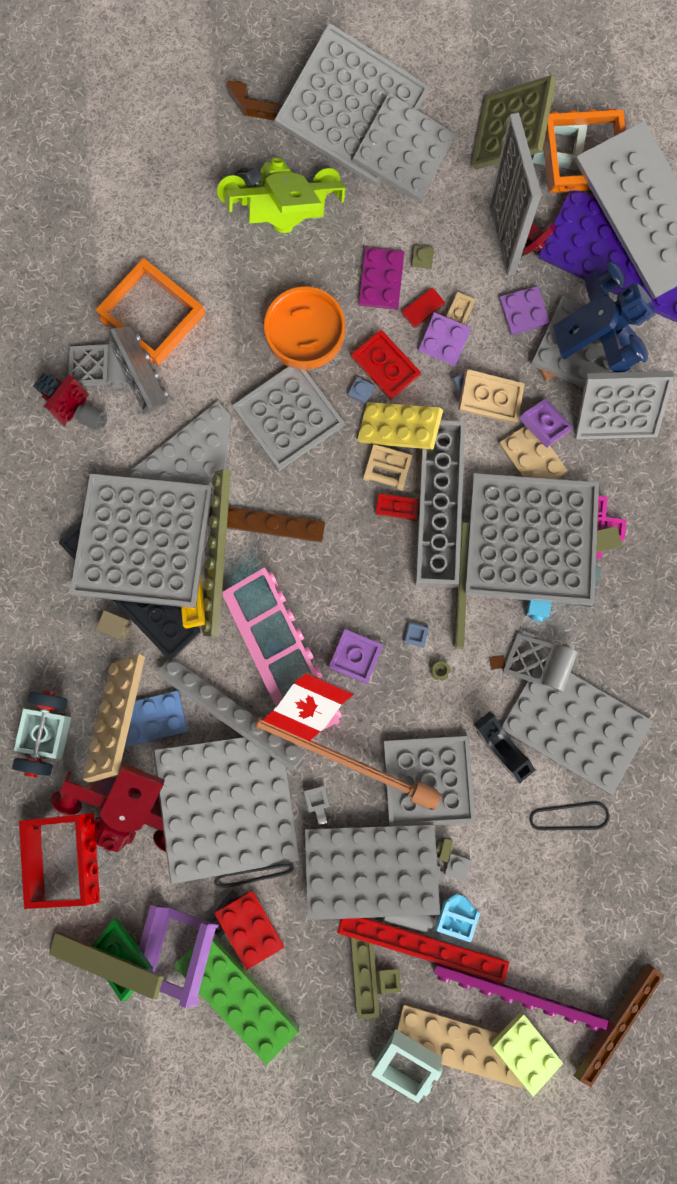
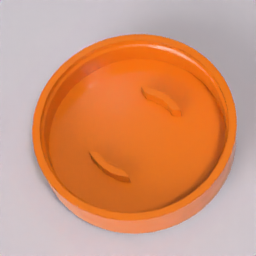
[264,286,345,370]

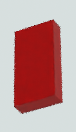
[402,288,445,329]

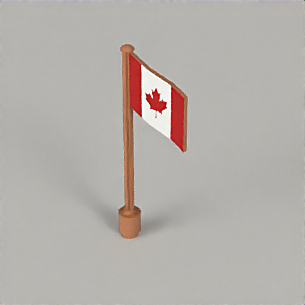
[255,672,442,810]

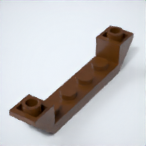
[227,81,283,121]

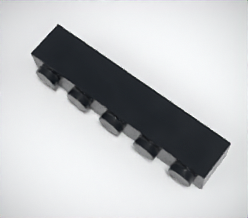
[234,167,263,186]

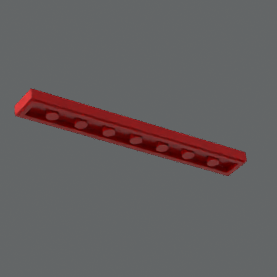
[336,918,510,984]

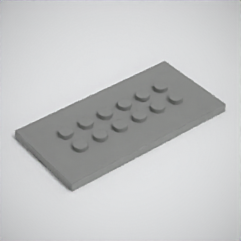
[488,113,542,276]
[574,121,677,299]

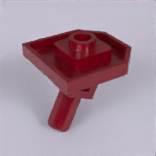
[521,223,556,257]

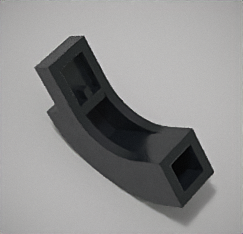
[474,711,535,784]

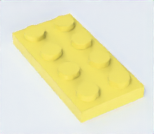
[357,402,443,450]

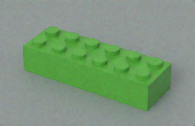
[174,936,300,1065]

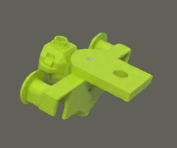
[217,158,346,233]

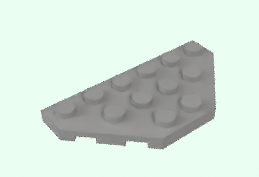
[123,401,231,485]

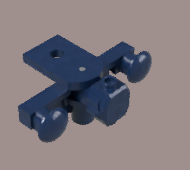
[553,261,656,373]

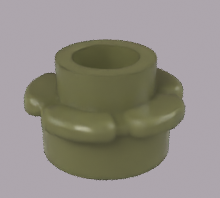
[430,660,451,681]

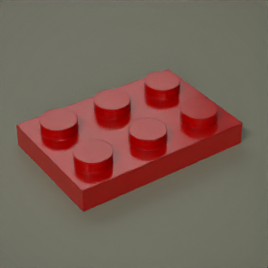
[351,330,421,400]
[214,889,284,970]

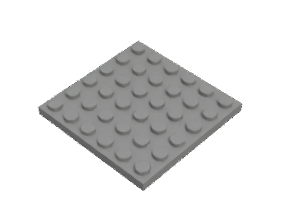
[274,23,430,186]
[465,473,599,605]
[70,474,213,608]
[153,737,299,884]

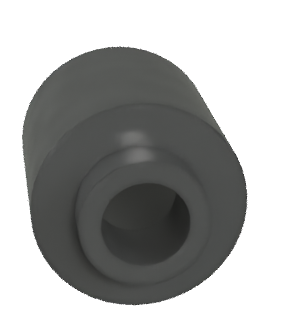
[75,404,107,431]

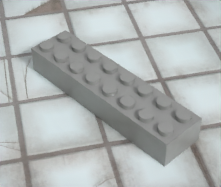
[415,420,465,588]

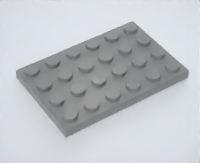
[501,656,653,795]
[305,825,440,920]

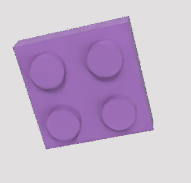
[499,286,550,335]
[418,312,472,366]
[519,399,574,448]
[329,629,383,684]

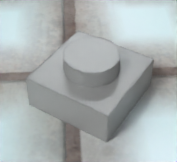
[444,853,472,881]

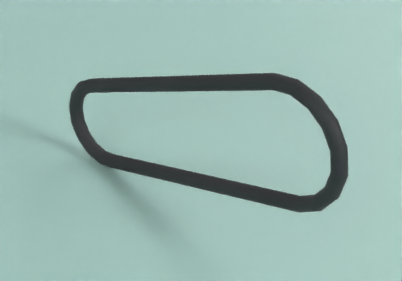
[530,802,610,831]
[214,863,294,888]

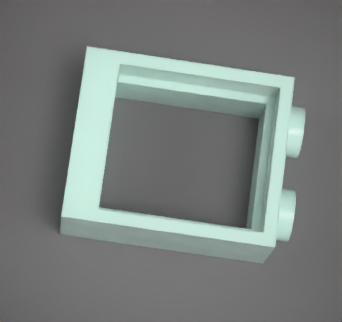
[532,125,587,170]
[371,1029,443,1103]

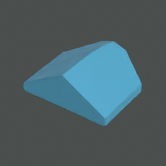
[435,894,480,942]

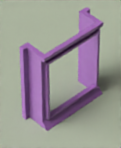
[139,905,218,1008]

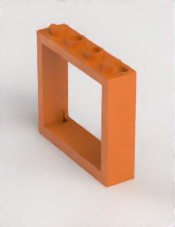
[543,108,626,193]
[96,258,206,366]

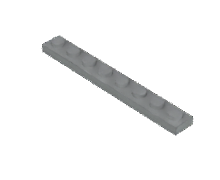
[157,659,306,771]

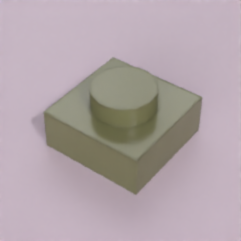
[412,246,434,269]
[436,837,453,862]
[376,969,401,994]

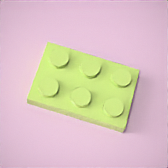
[490,1012,563,1097]

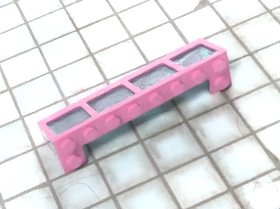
[222,568,342,745]

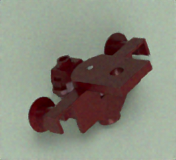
[50,764,166,852]

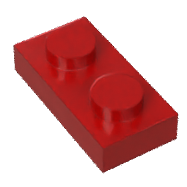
[376,494,419,521]

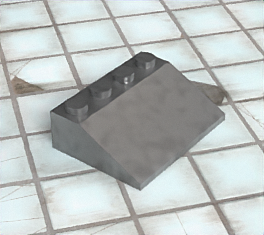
[108,327,169,415]

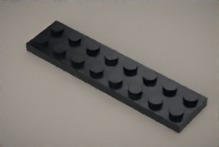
[58,521,201,661]

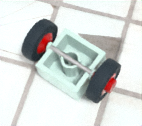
[12,690,71,778]

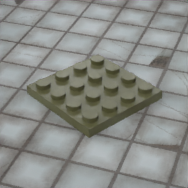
[471,75,556,170]

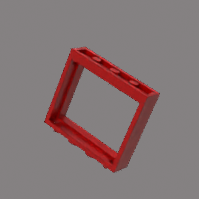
[19,813,100,909]

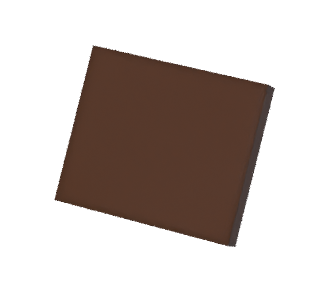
[489,655,505,670]

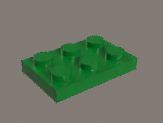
[92,919,153,1001]

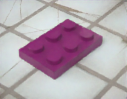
[359,247,405,310]

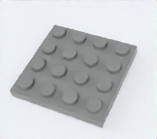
[352,93,456,202]
[531,296,636,388]
[232,367,345,471]
[576,371,675,439]
[384,736,476,827]

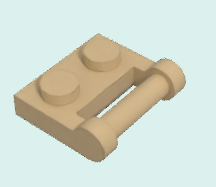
[363,444,413,491]

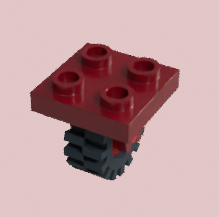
[33,373,89,426]

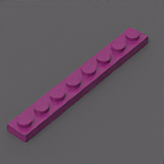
[433,963,608,1031]

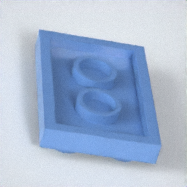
[125,691,188,747]

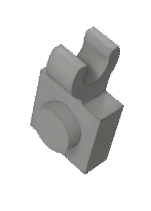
[304,786,330,826]

